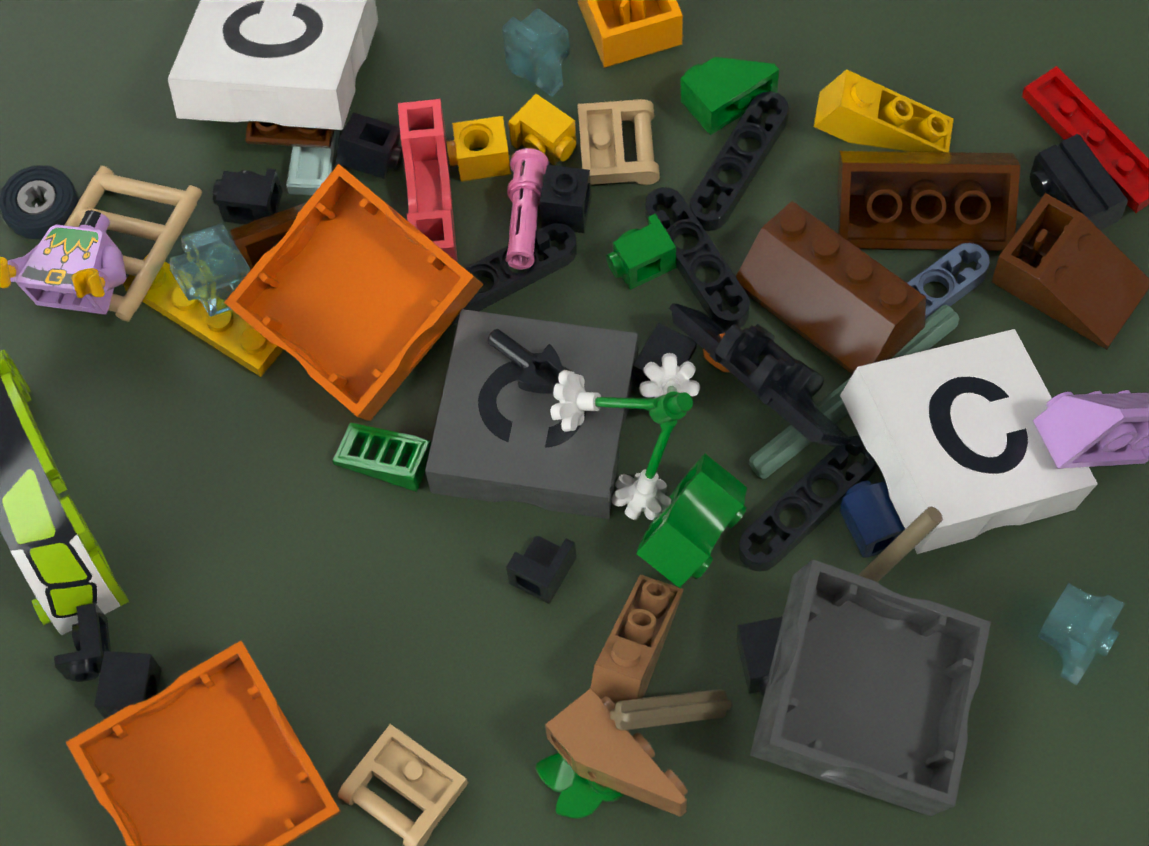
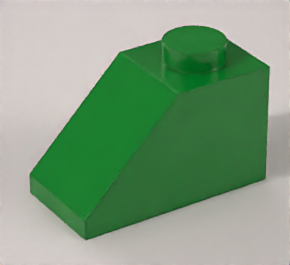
[680,57,779,136]

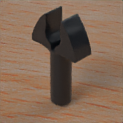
[487,329,563,394]

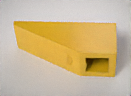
[814,69,953,152]

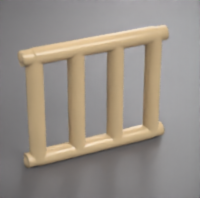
[64,166,202,322]

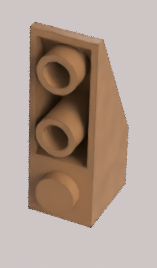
[590,574,684,705]
[545,688,688,817]

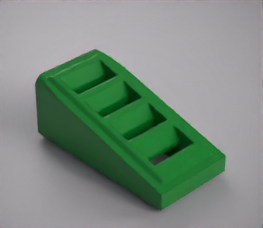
[333,422,431,492]

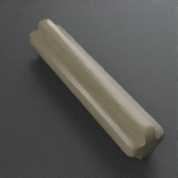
[610,689,732,731]

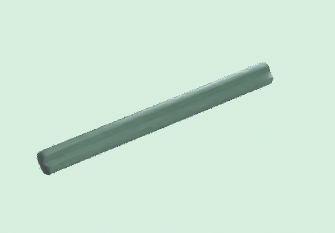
[749,305,960,479]

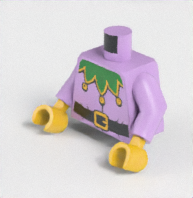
[0,210,126,315]

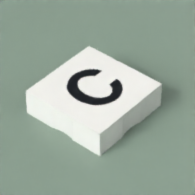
[168,0,378,130]
[840,329,1098,554]

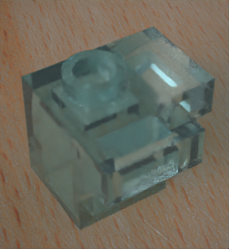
[502,8,570,97]
[170,223,250,317]
[1038,583,1125,685]

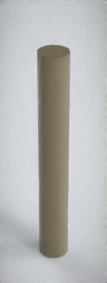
[858,506,943,582]

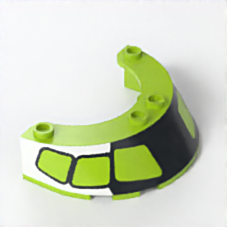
[0,349,129,636]

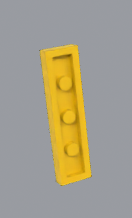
[123,255,284,377]

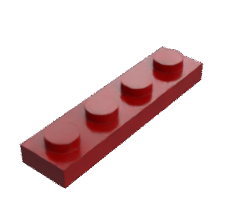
[1022,66,1149,213]

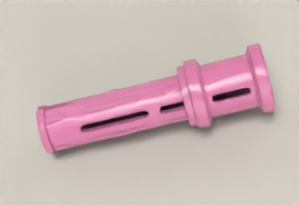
[506,148,549,269]

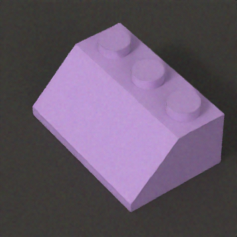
[1033,390,1149,469]

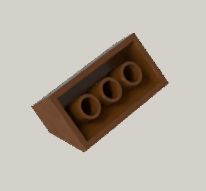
[838,151,1020,250]
[736,201,926,375]

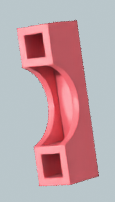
[398,99,458,262]

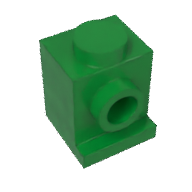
[606,214,676,290]

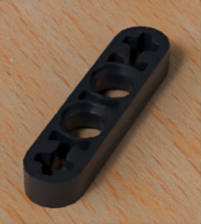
[690,91,789,231]
[645,187,750,330]
[451,223,577,325]
[739,436,876,572]

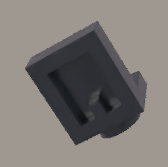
[54,603,111,682]

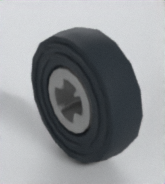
[0,165,78,239]

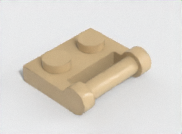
[578,99,660,185]
[338,724,468,846]

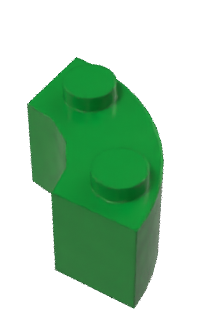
[636,453,747,588]

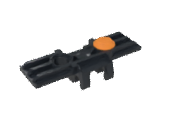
[669,303,851,447]

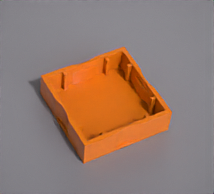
[224,164,484,421]
[66,640,341,846]

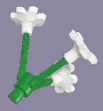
[551,353,700,520]

